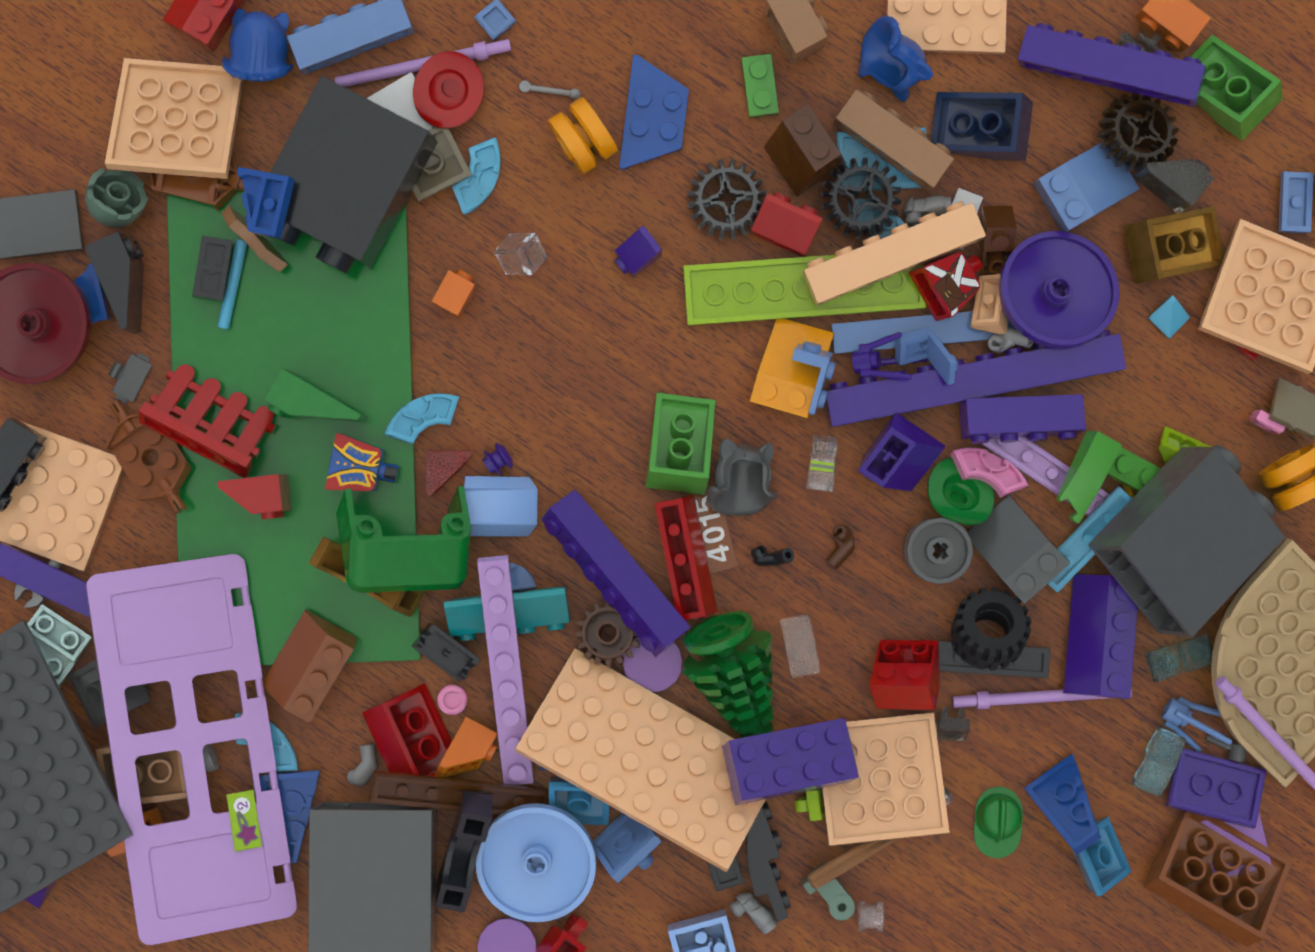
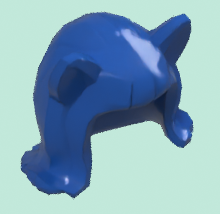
[222,8,294,82]
[858,16,933,102]

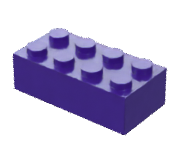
[722,718,859,805]

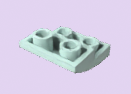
[28,604,92,688]

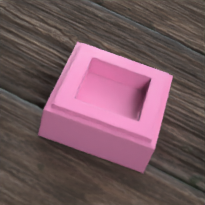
[1248,410,1285,435]

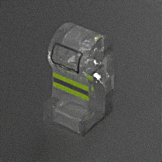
[804,435,838,492]

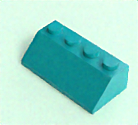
[443,586,571,641]

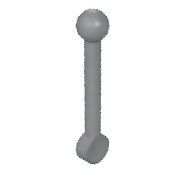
[519,80,581,100]

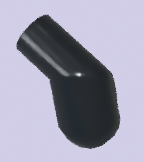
[751,545,794,566]

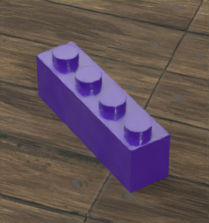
[959,394,1086,444]

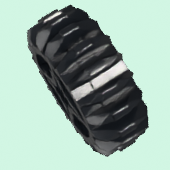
[821,158,902,239]

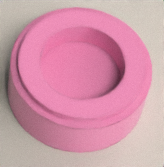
[437,684,468,715]

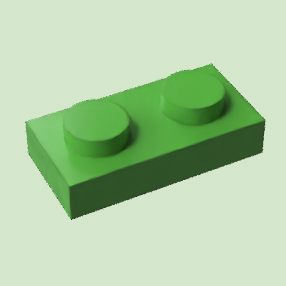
[741,54,779,118]

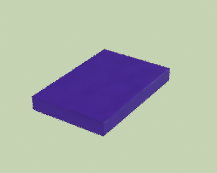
[1166,747,1266,829]

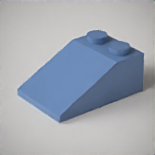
[1033,141,1140,232]

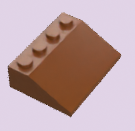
[1143,811,1292,947]

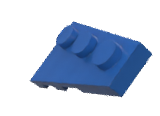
[1024,754,1101,855]
[260,769,321,864]

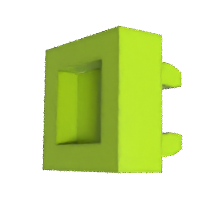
[795,788,825,821]

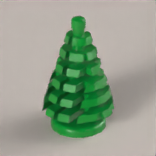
[682,611,774,738]

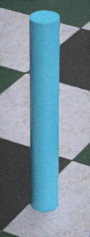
[217,239,247,330]

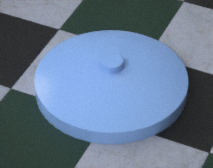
[476,803,597,922]

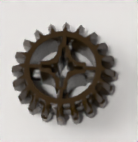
[1097,93,1179,174]

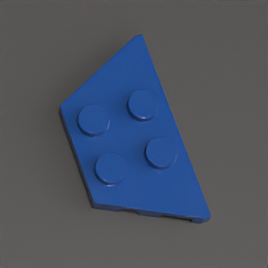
[619,55,689,170]

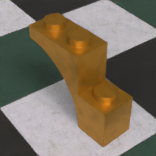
[309,536,426,617]

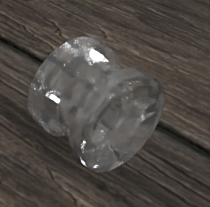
[857,901,884,932]

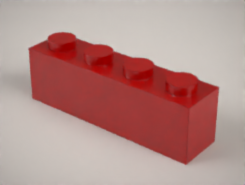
[654,495,717,620]

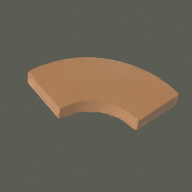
[222,205,288,272]

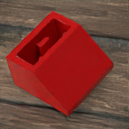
[750,192,823,257]
[869,640,940,710]

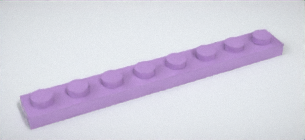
[477,555,534,785]

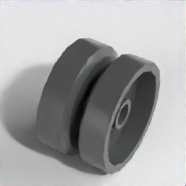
[902,517,973,584]

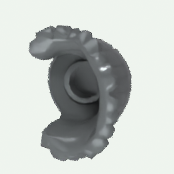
[706,439,777,516]

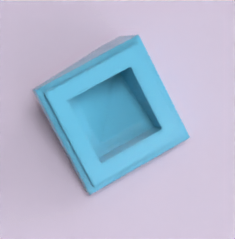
[1148,295,1190,339]

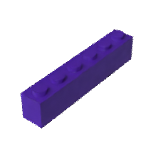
[1018,23,1206,108]
[541,489,691,658]

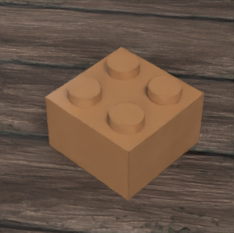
[764,0,829,65]

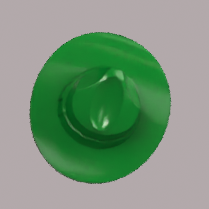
[927,458,994,525]

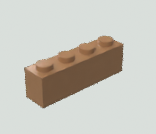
[833,89,954,193]

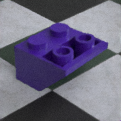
[858,413,946,491]

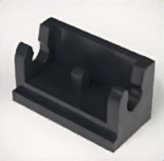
[192,236,233,301]
[411,622,481,682]

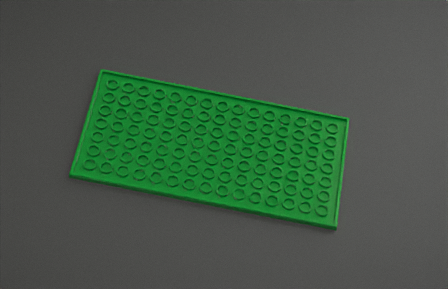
[167,190,421,665]

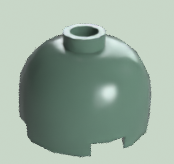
[85,168,148,228]

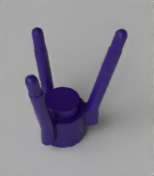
[852,332,928,380]

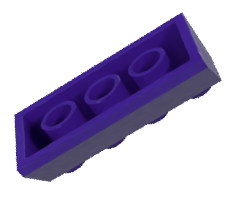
[1063,574,1138,699]

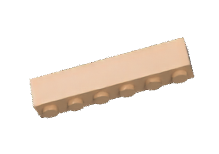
[802,201,986,306]

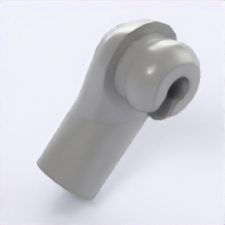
[988,328,1033,353]
[347,743,377,786]

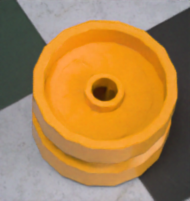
[547,96,619,175]
[1258,443,1315,511]

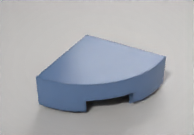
[509,563,536,592]

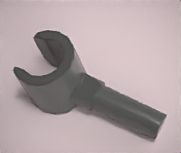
[1205,734,1246,762]

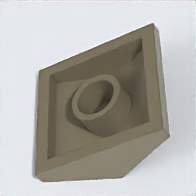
[412,127,472,202]

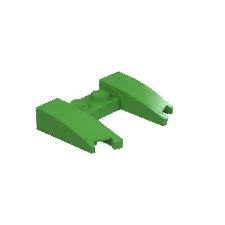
[1056,431,1161,524]

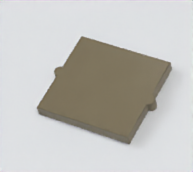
[1269,378,1315,440]

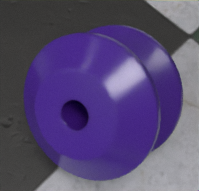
[482,443,513,476]

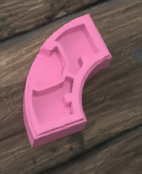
[950,448,1029,498]

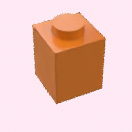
[431,269,477,318]

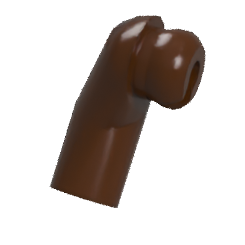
[826,524,855,570]

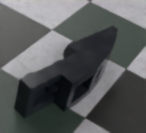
[746,802,791,922]

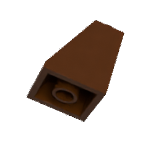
[764,104,846,196]

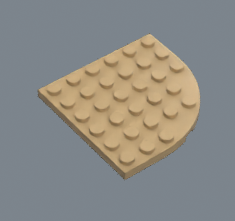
[1211,538,1315,788]

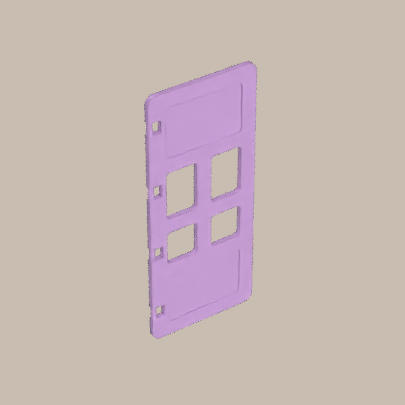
[86,554,297,945]

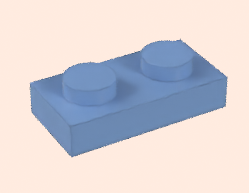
[1278,171,1314,234]

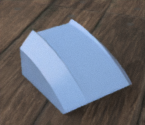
[464,476,538,536]

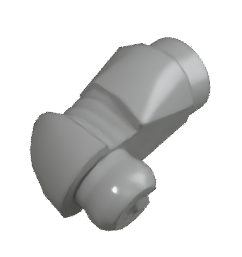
[903,194,951,226]
[730,892,778,935]

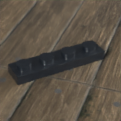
[934,640,1050,678]

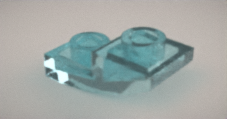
[1145,634,1212,682]
[1132,727,1186,797]

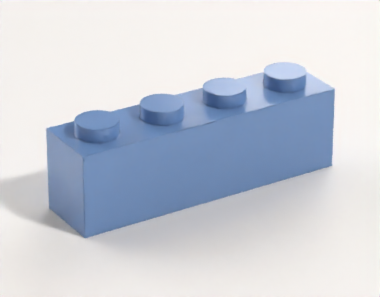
[287,0,415,75]

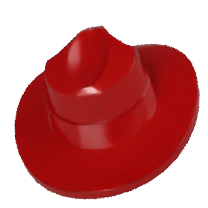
[413,51,485,128]

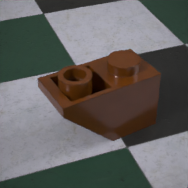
[980,206,1017,275]

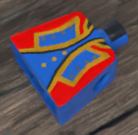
[325,433,399,491]

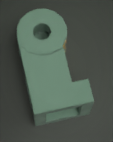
[800,862,855,921]

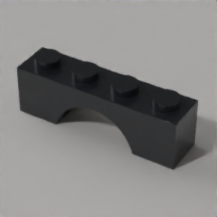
[435,790,493,912]

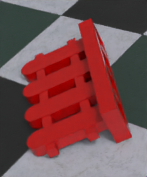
[138,365,275,478]

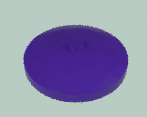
[999,231,1119,349]

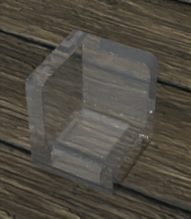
[494,233,548,275]

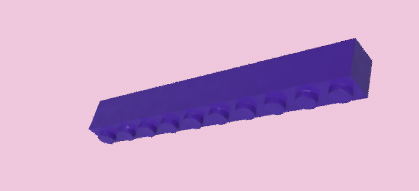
[825,330,1127,427]

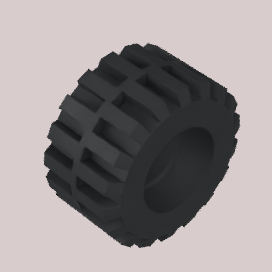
[951,587,1032,671]

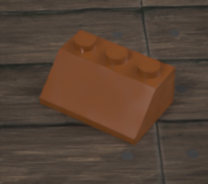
[263,609,358,723]

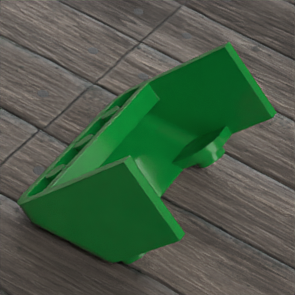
[336,486,471,593]

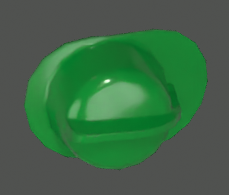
[974,786,1023,858]

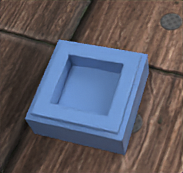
[474,0,517,41]

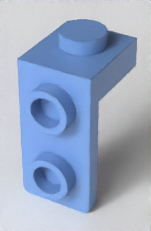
[895,326,958,385]
[792,341,836,415]

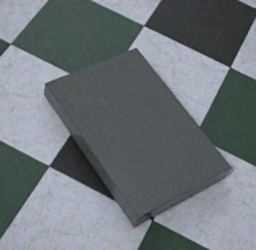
[0,189,84,260]

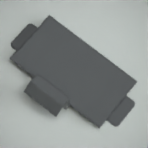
[108,353,152,404]

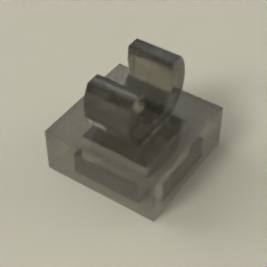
[936,707,970,741]

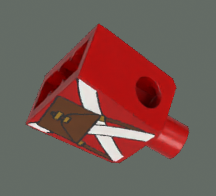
[908,251,983,321]

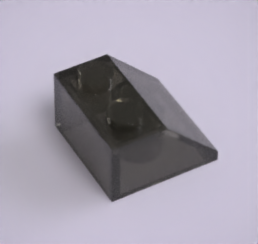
[1133,159,1215,213]

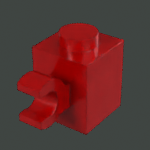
[535,914,588,952]

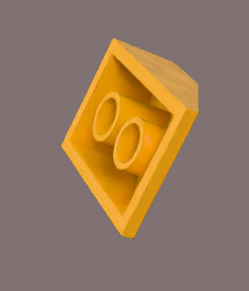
[750,319,835,419]

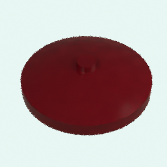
[0,263,91,384]

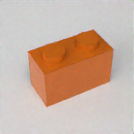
[1135,0,1211,52]

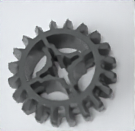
[687,159,767,240]

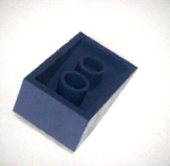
[931,92,1033,161]

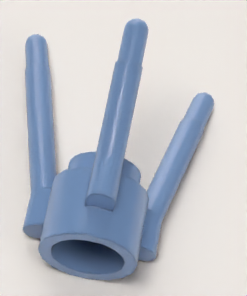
[1161,696,1232,752]

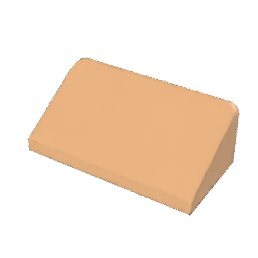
[970,274,1009,334]

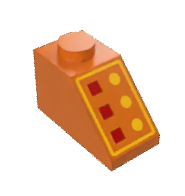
[434,717,498,777]

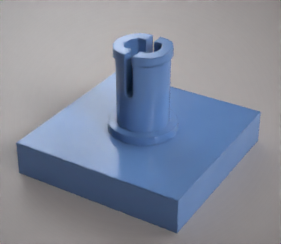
[593,813,662,883]

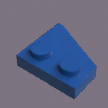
[237,167,295,239]

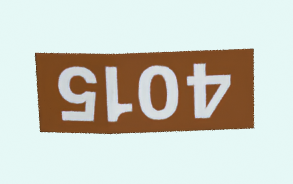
[686,485,738,574]

